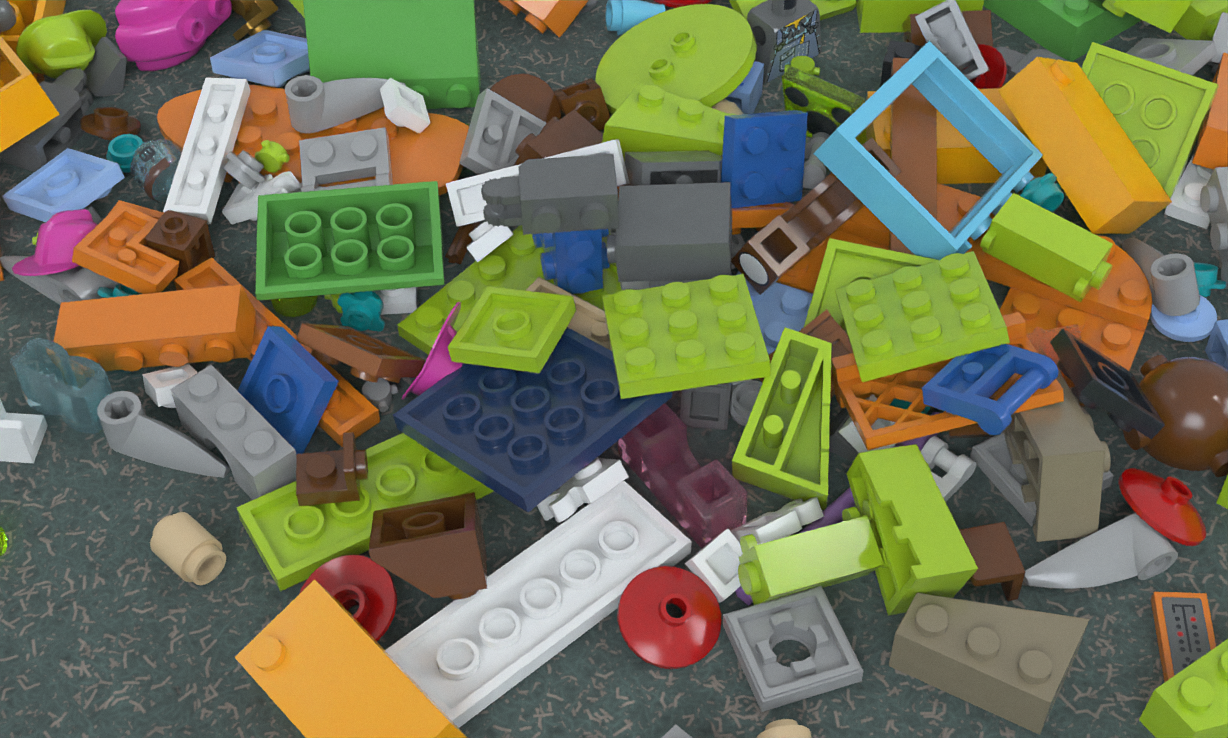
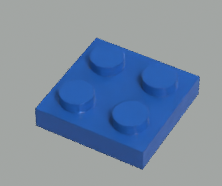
[721,110,808,208]
[237,326,339,455]

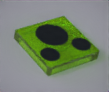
[782,67,867,145]

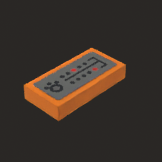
[1151,592,1216,682]

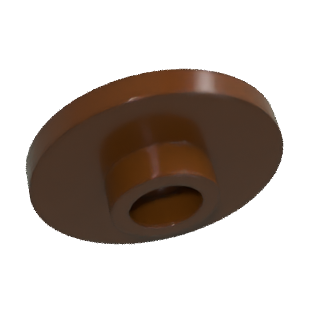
[80,107,141,140]

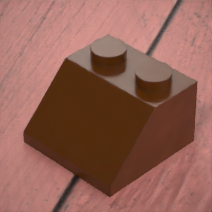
[369,492,487,600]

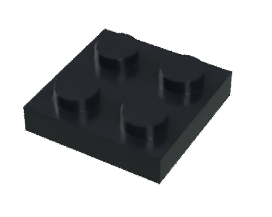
[1050,328,1165,439]

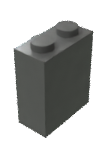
[607,182,732,282]

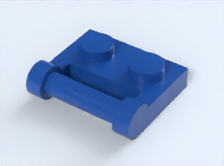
[922,344,1059,435]

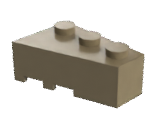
[1003,369,1111,542]
[889,593,1089,735]

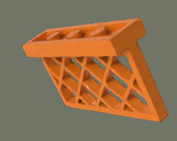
[831,312,1064,450]

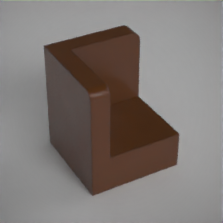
[959,522,1026,601]

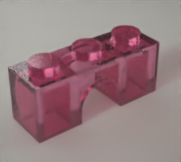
[618,403,747,548]

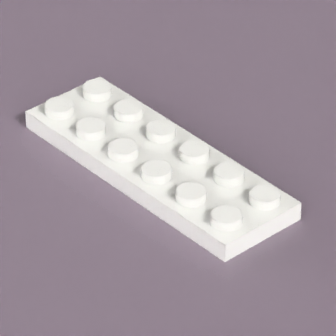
[385,481,691,728]

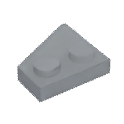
[459,88,547,175]

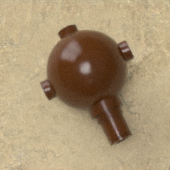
[1123,355,1228,477]

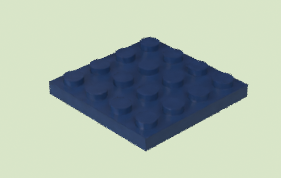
[393,327,673,512]

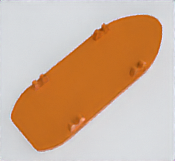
[157,85,469,195]

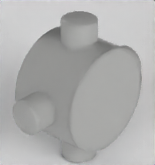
[362,378,398,412]

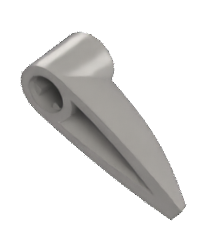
[285,75,406,134]
[1122,238,1200,316]
[0,256,120,305]
[97,391,231,478]
[1023,513,1178,589]

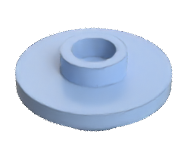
[1150,295,1217,342]

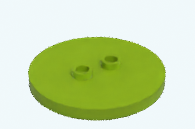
[595,4,757,115]

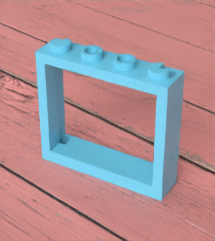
[813,41,1043,260]

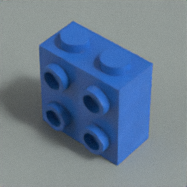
[532,229,609,294]

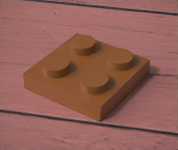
[296,323,426,383]

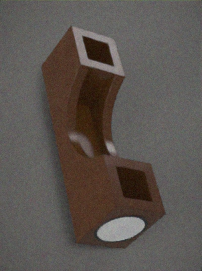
[731,137,902,295]

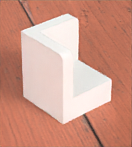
[0,399,48,463]

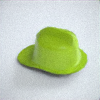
[16,9,107,79]

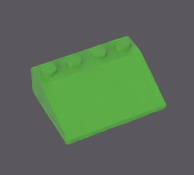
[303,0,481,109]
[983,0,1141,62]
[255,181,444,300]

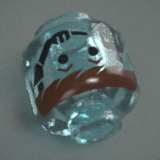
[130,139,182,203]

